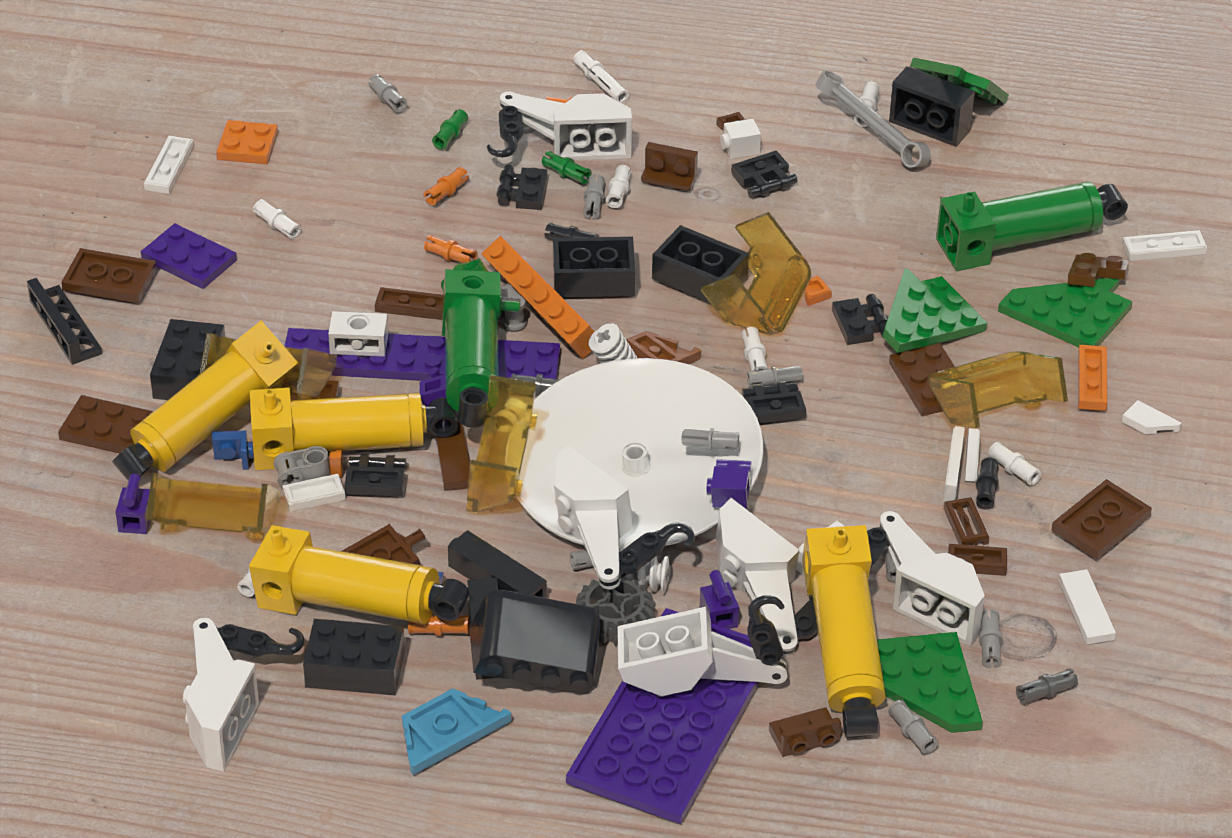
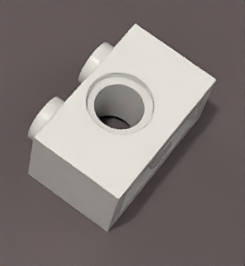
[328,311,388,356]

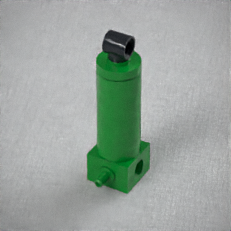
[936,181,1128,272]
[441,269,520,428]

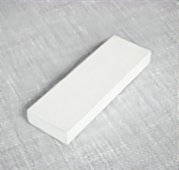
[144,136,194,194]
[1122,230,1207,261]
[943,426,965,503]
[1058,569,1116,645]

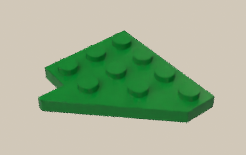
[909,57,1009,105]
[882,268,988,353]
[998,278,1133,348]
[877,632,983,733]

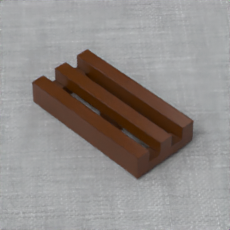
[943,497,989,546]
[948,544,1007,576]

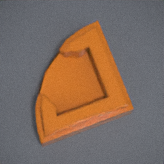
[805,275,832,306]
[329,450,344,479]

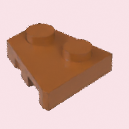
[626,331,702,364]

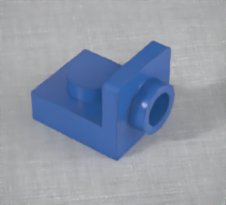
[212,430,254,470]

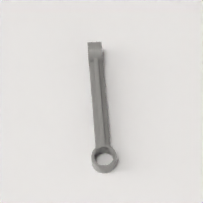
[815,70,931,168]

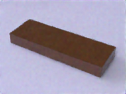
[374,287,443,320]
[435,422,472,491]

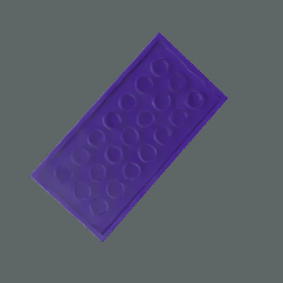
[566,608,760,824]

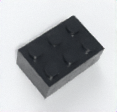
[889,66,975,147]
[652,225,749,307]
[553,236,635,298]
[150,319,227,400]
[303,618,405,696]

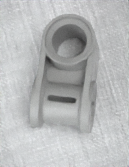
[498,283,527,331]
[273,446,330,489]

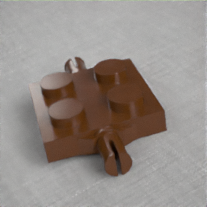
[342,524,426,565]

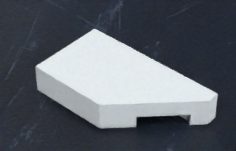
[1122,400,1182,434]
[965,428,980,482]

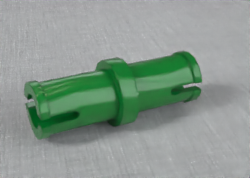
[432,109,469,149]
[542,151,592,185]

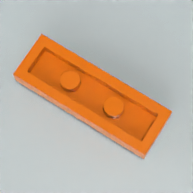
[1078,345,1107,411]

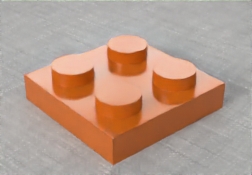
[216,120,278,164]

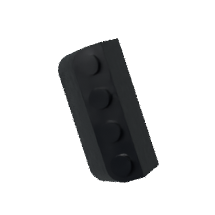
[469,590,600,694]

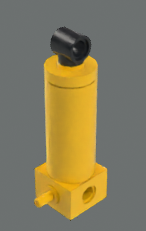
[112,320,298,481]
[250,388,458,470]
[249,525,469,624]
[802,525,886,737]

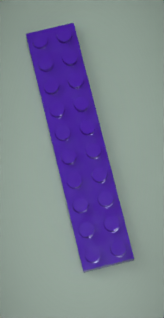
[284,328,560,386]

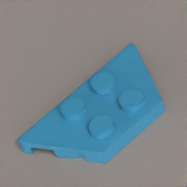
[402,688,511,775]

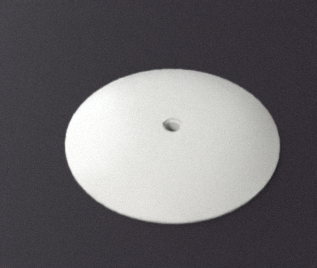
[506,358,763,549]

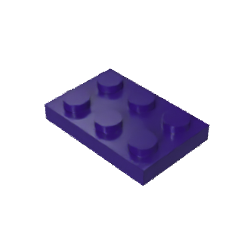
[140,223,237,289]

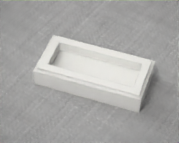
[282,474,346,512]

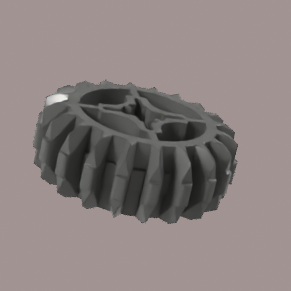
[576,575,655,647]

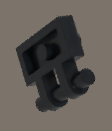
[731,150,798,198]
[496,165,548,210]
[832,294,888,345]
[742,381,806,423]
[344,454,407,496]

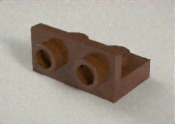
[641,142,698,191]
[769,707,841,757]

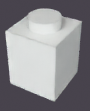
[720,119,761,159]

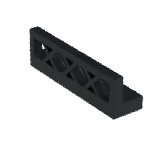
[27,277,102,365]

